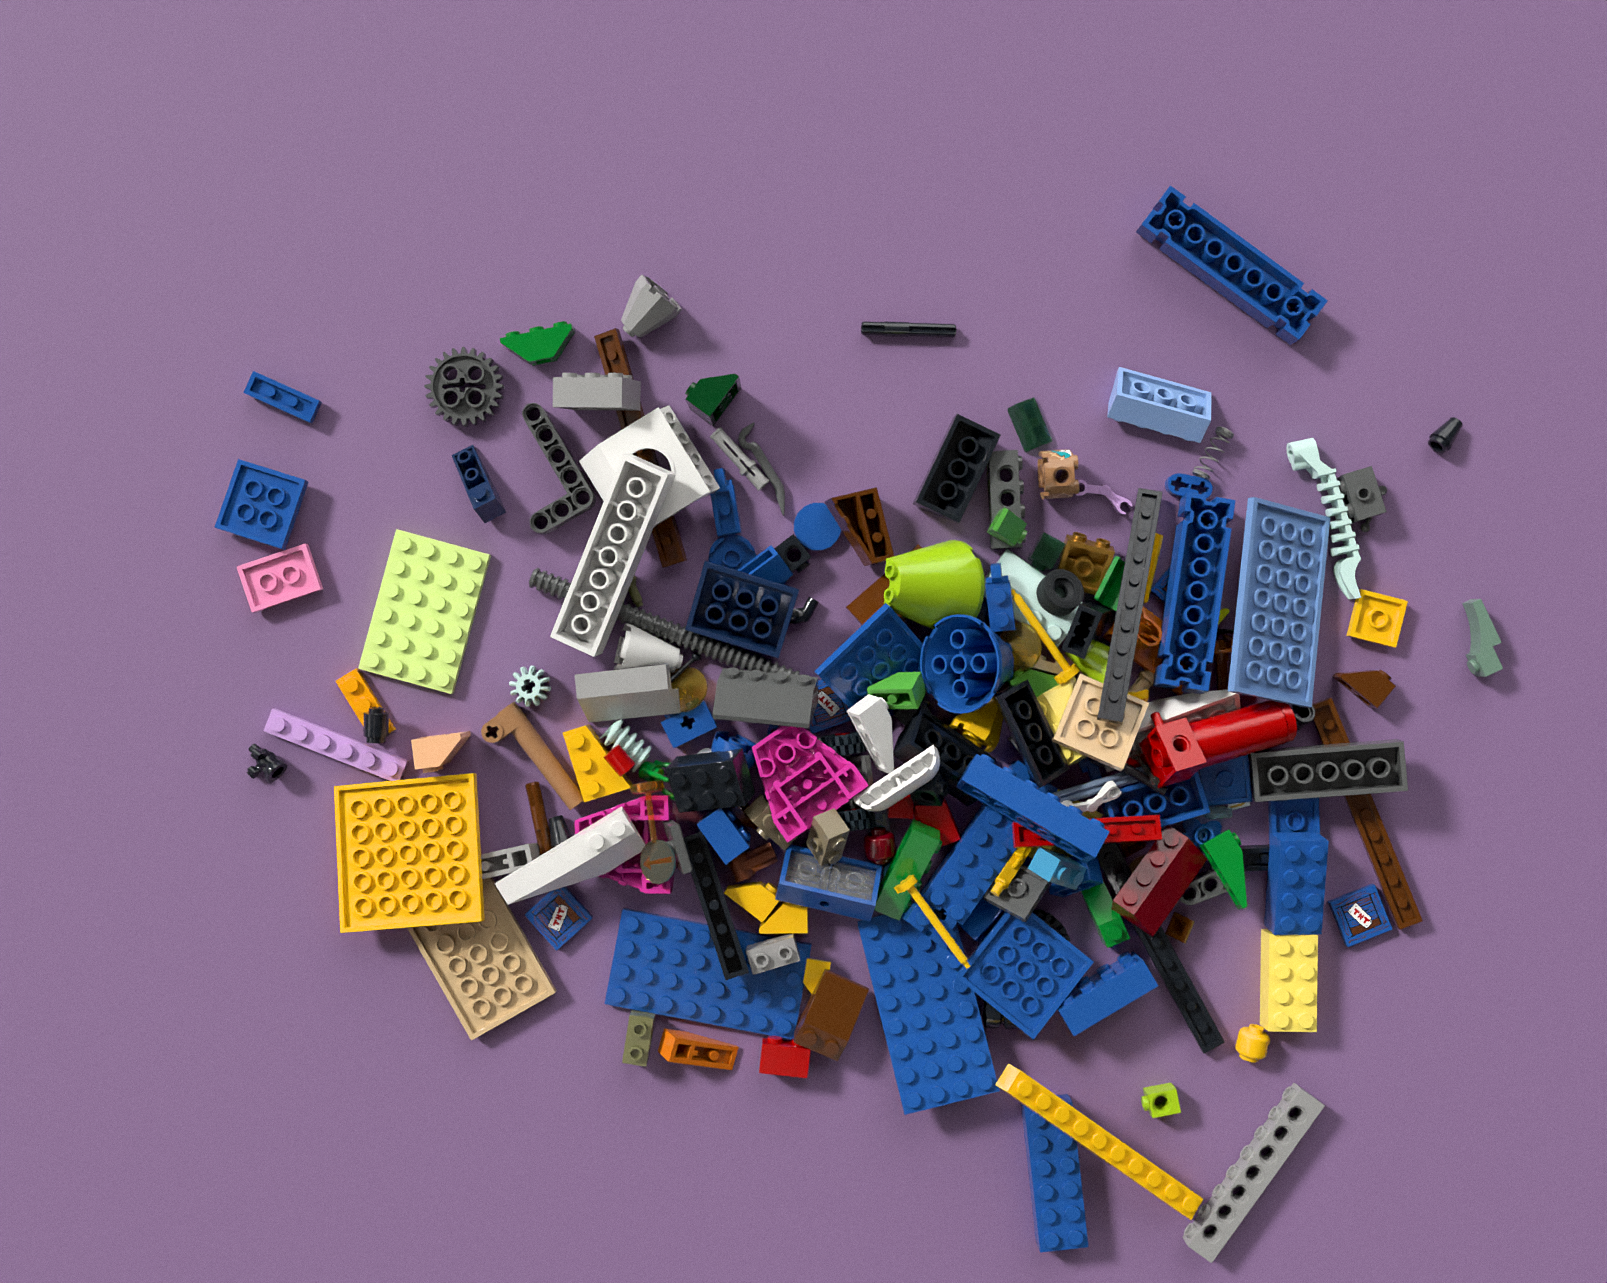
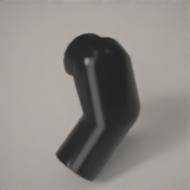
[790,597,819,624]

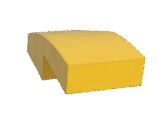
[803,958,831,994]

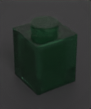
[1027,532,1065,572]

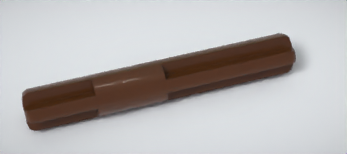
[525,781,553,856]

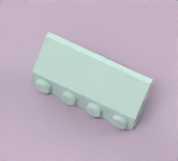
[984,549,1083,647]

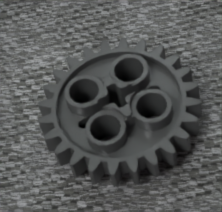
[424,347,505,427]

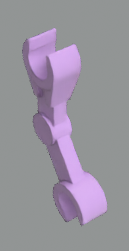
[1074,480,1133,515]

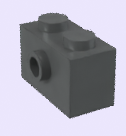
[1337,466,1387,523]

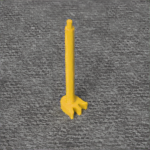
[1011,589,1080,684]
[894,875,970,969]

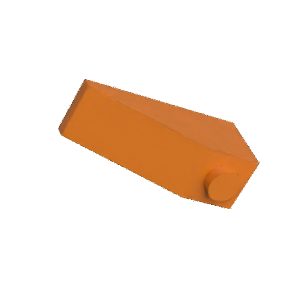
[657,1028,739,1070]

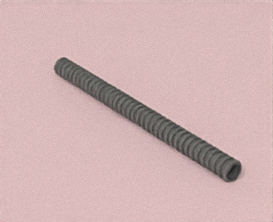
[529,568,800,675]

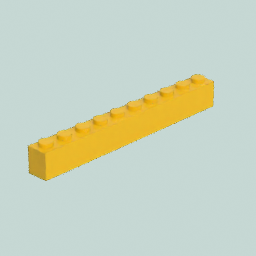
[995,1064,1203,1220]

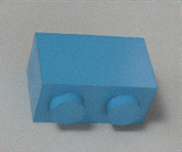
[1028,847,1087,890]

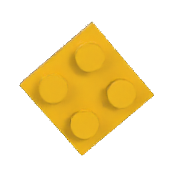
[1346,589,1408,648]

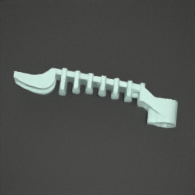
[1286,438,1361,599]

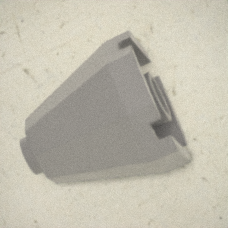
[621,275,682,337]

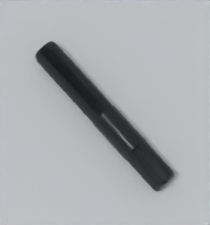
[861,321,956,337]

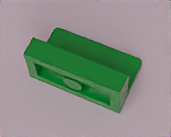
[1094,556,1125,612]

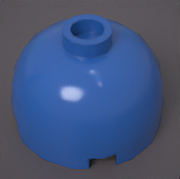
[711,731,756,769]

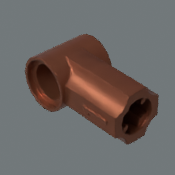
[728,842,778,882]

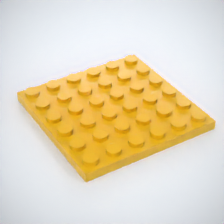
[334,773,485,933]

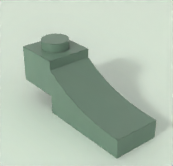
[1462,599,1503,677]

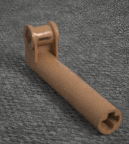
[481,701,584,810]

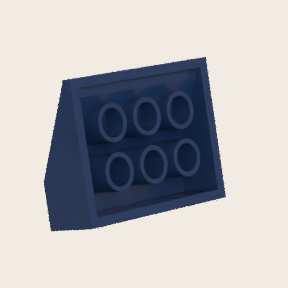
[685,561,800,658]

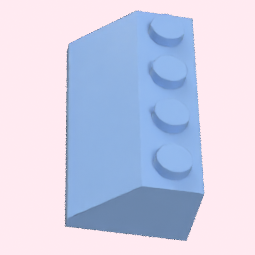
[1107,367,1211,443]

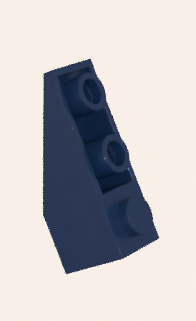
[452,445,506,523]

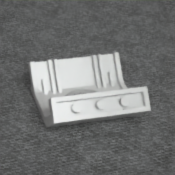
[579,406,720,527]

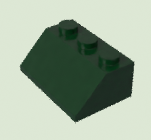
[685,374,741,426]

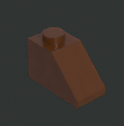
[1332,670,1396,708]

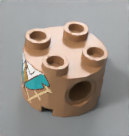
[1037,449,1079,500]

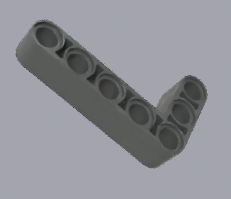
[522,403,596,535]

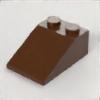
[794,969,869,1061]

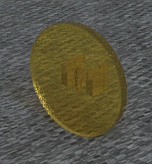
[1000,622,1042,671]
[670,667,708,712]

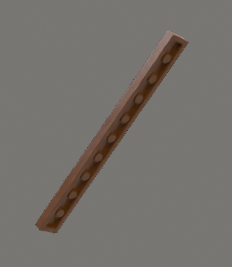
[594,328,687,568]
[1312,697,1423,930]

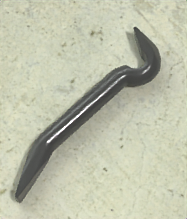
[738,422,785,516]

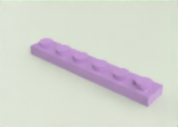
[263,708,409,781]

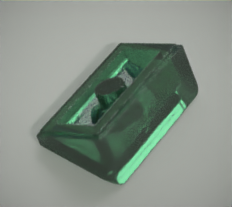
[1007,397,1052,452]

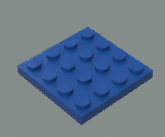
[814,603,923,716]
[956,912,1094,1040]

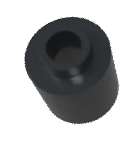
[363,707,389,743]

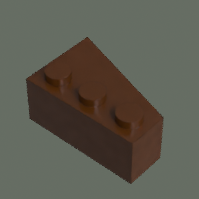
[824,487,894,566]

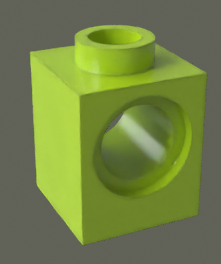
[1141,1082,1181,1118]

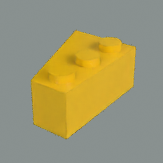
[563,724,634,802]

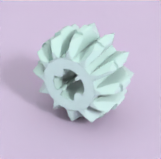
[509,666,551,707]

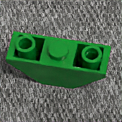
[500,321,575,366]

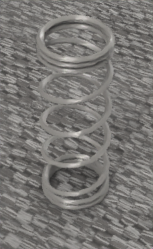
[1192,426,1234,480]

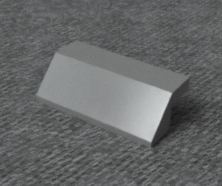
[575,664,681,722]

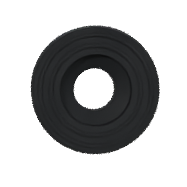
[1036,569,1084,616]

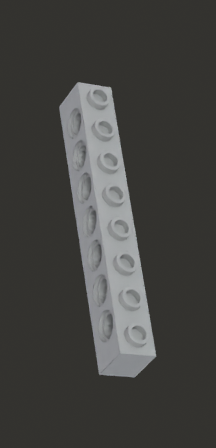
[1182,1083,1325,1263]

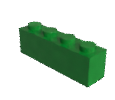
[874,819,942,920]

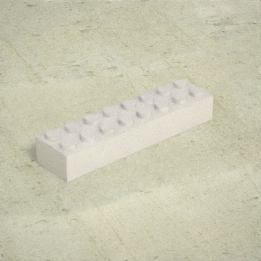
[550,454,675,657]

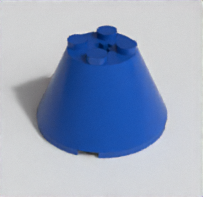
[920,614,1014,714]

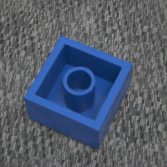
[697,808,751,865]

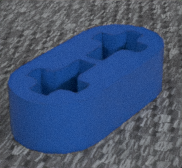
[1165,473,1213,498]

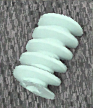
[599,719,652,773]

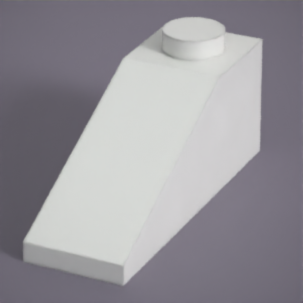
[847,694,894,774]

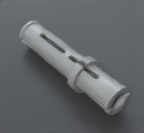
[710,427,769,491]

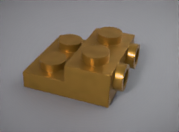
[1057,532,1115,595]

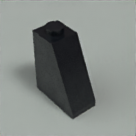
[1061,601,1112,659]

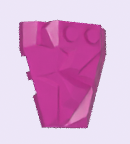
[752,726,869,843]
[575,795,676,894]

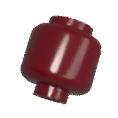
[864,827,896,864]

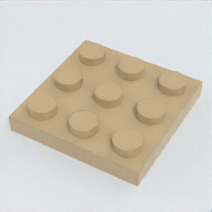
[1052,674,1149,771]

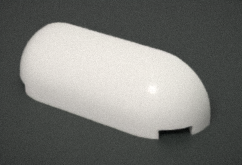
[853,745,940,812]

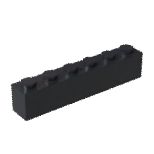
[684,832,749,980]

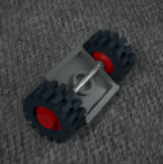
[821,731,876,831]

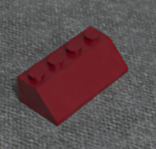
[1111,825,1207,937]

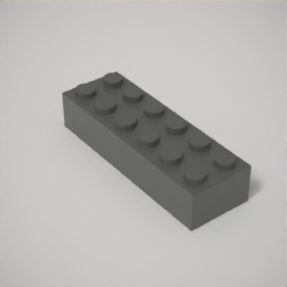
[1249,739,1408,802]

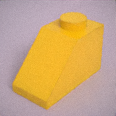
[724,881,779,923]
[759,901,808,934]

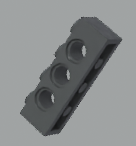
[986,450,1026,550]

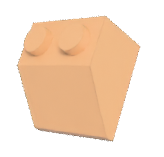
[411,731,471,773]

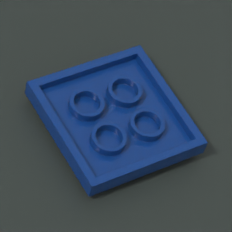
[214,459,309,550]

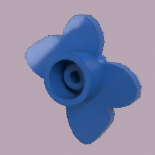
[1182,818,1222,847]

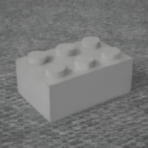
[553,373,641,411]

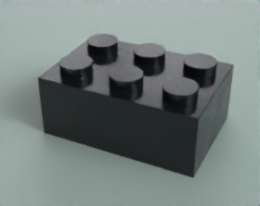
[666,748,755,813]

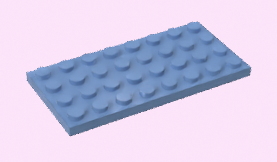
[1228,497,1330,708]

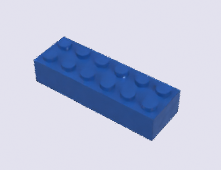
[956,754,1110,863]
[1021,1094,1089,1253]

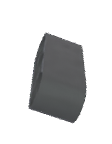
[1179,868,1246,905]

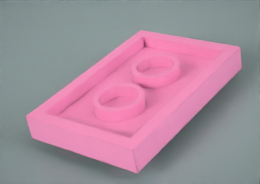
[237,543,324,613]

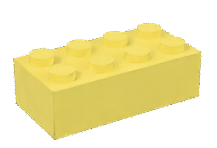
[1260,929,1318,1032]

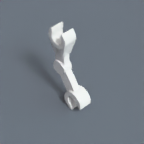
[1061,781,1122,812]

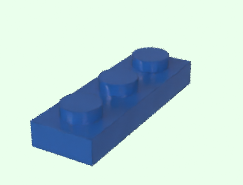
[243,371,322,424]

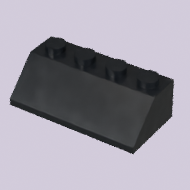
[912,414,1001,523]
[993,679,1070,788]
[893,707,996,807]

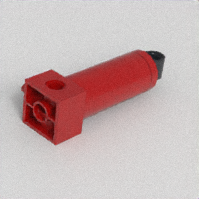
[1139,700,1315,788]

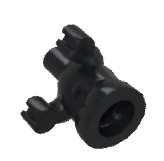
[247,744,288,783]

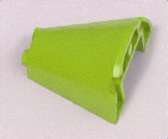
[884,540,985,629]

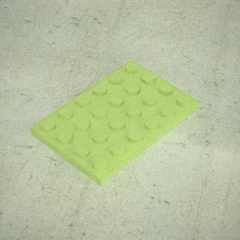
[358,529,491,694]

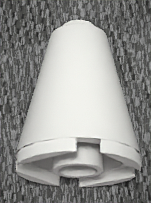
[614,624,683,672]

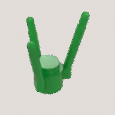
[638,760,675,801]

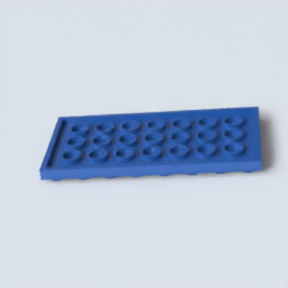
[604,908,812,1039]
[857,909,1000,1115]

